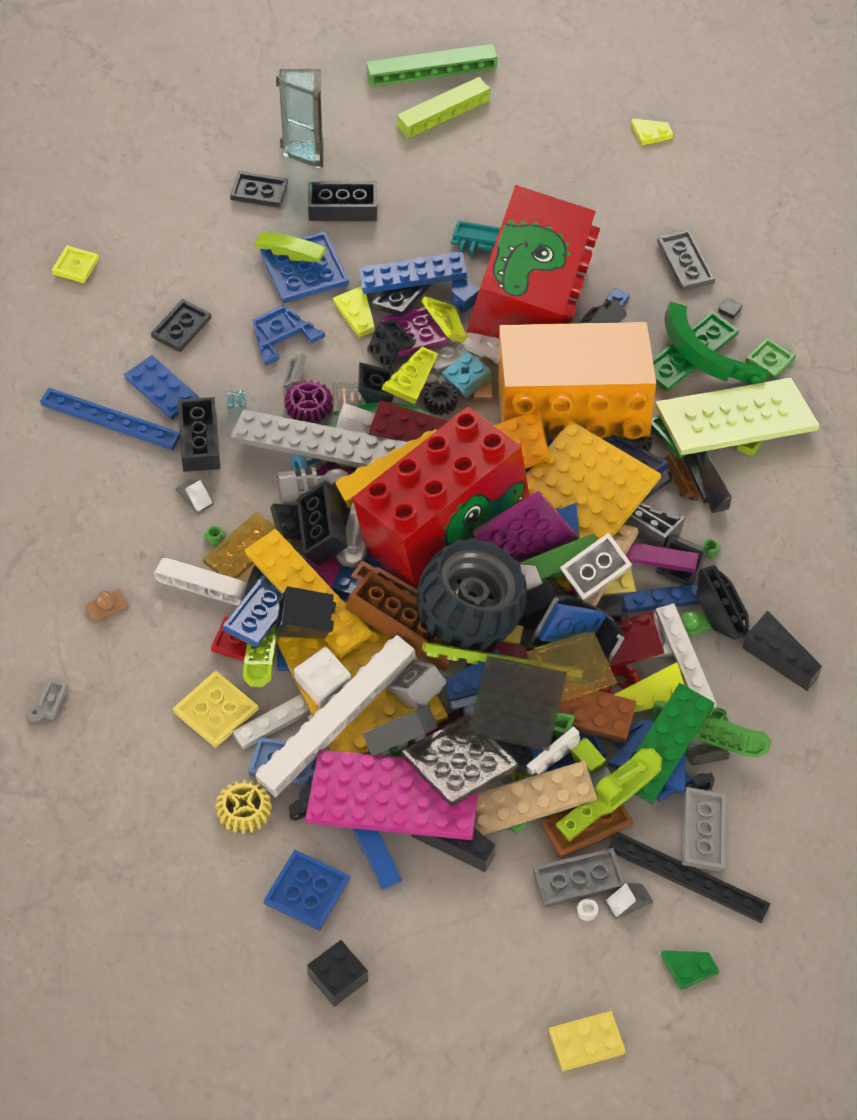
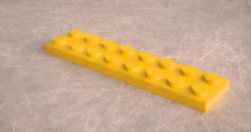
[245,529,372,658]

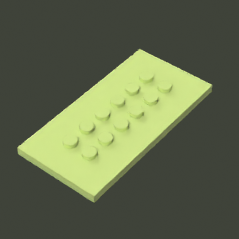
[655,378,819,455]

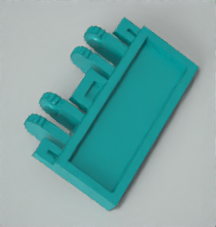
[451,220,500,257]

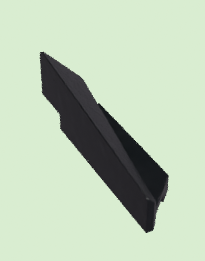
[684,451,732,513]

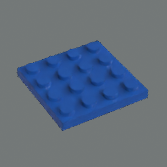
[260,231,349,303]

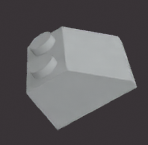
[386,660,447,709]

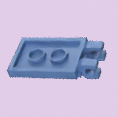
[249,737,318,786]

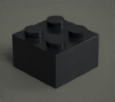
[307,940,368,1007]

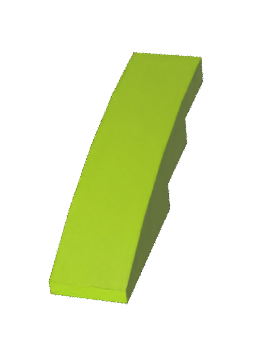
[254,232,326,262]

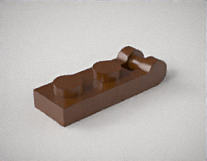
[664,454,700,501]

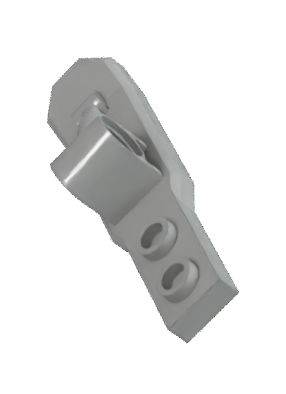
[337,503,367,568]

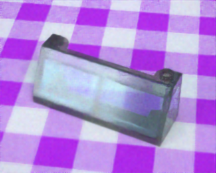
[276,69,324,168]

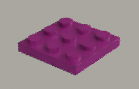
[381,307,449,357]

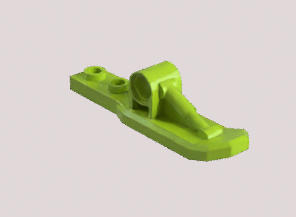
[243,623,277,687]
[556,749,662,842]

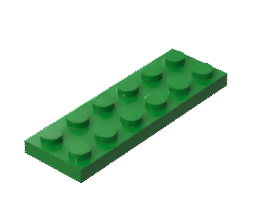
[652,310,739,392]
[634,683,715,805]

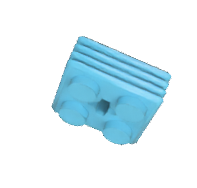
[442,352,492,398]

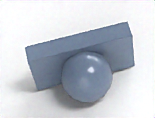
[449,692,489,721]

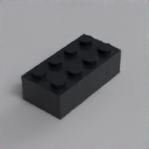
[308,182,377,221]
[178,397,221,472]
[297,480,348,566]

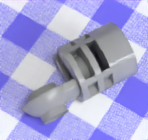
[277,467,349,506]

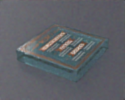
[332,382,367,415]

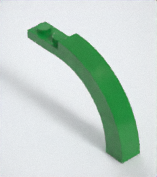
[664,301,768,384]

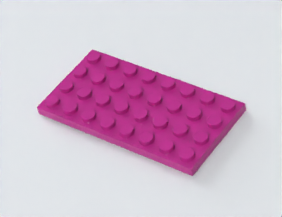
[305,750,482,840]

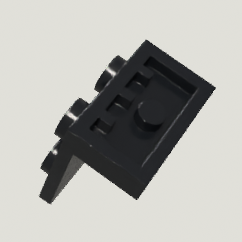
[367,319,415,370]

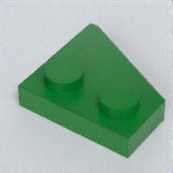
[661,950,719,990]

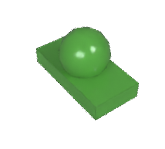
[681,611,711,637]

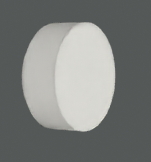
[577,898,598,921]

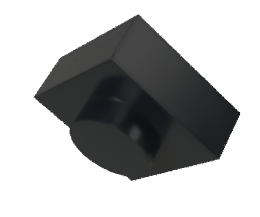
[690,772,715,791]

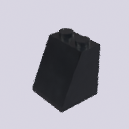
[275,586,336,638]

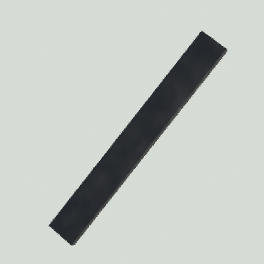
[608,831,771,923]

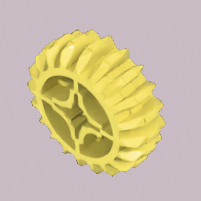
[216,779,272,834]

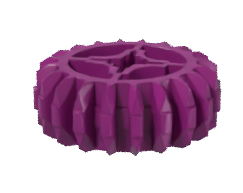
[284,379,333,423]

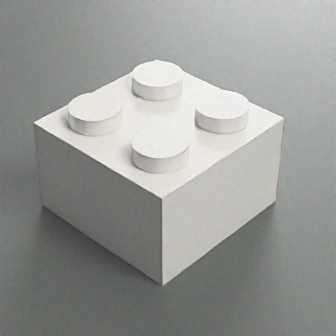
[294,646,351,708]

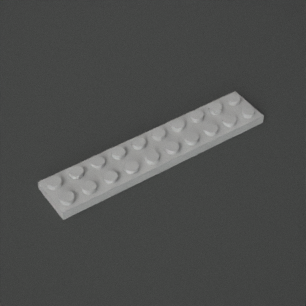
[231,409,407,467]

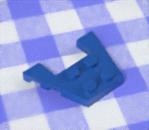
[252,305,325,366]
[608,720,686,794]

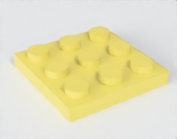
[173,671,259,748]

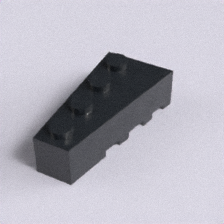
[742,610,822,691]
[411,828,496,872]

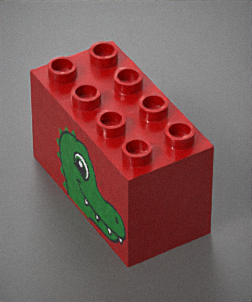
[467,185,600,339]
[352,406,530,590]

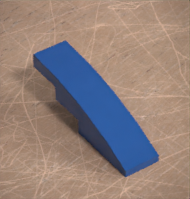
[352,828,402,890]

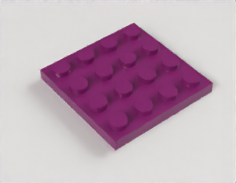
[473,491,578,563]

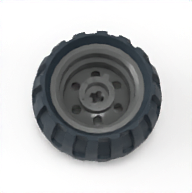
[417,538,527,651]

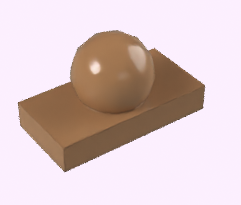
[85,588,129,622]

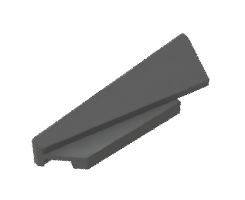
[578,299,627,324]

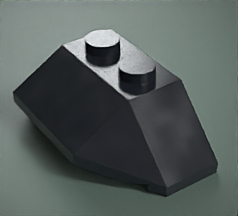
[696,565,750,640]

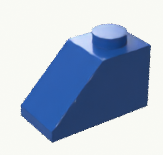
[452,279,479,313]

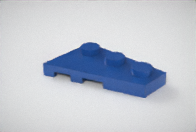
[445,649,508,702]

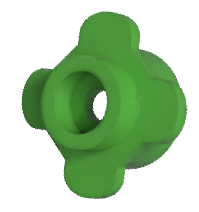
[203,526,226,546]
[702,539,721,559]

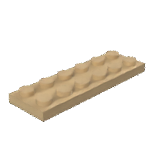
[474,761,597,835]

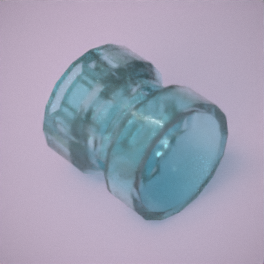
[226,389,246,409]

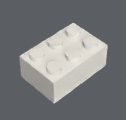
[560,533,632,601]

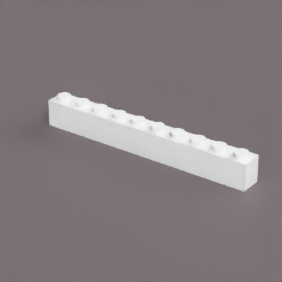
[255,635,416,798]

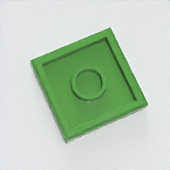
[745,338,796,380]

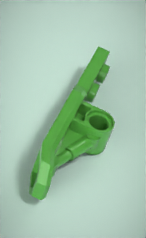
[651,700,771,758]

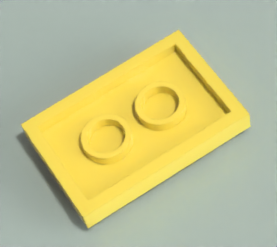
[549,1011,626,1072]

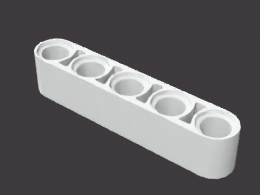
[153,558,247,605]

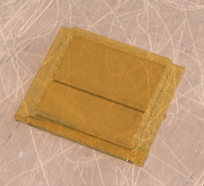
[526,631,617,705]

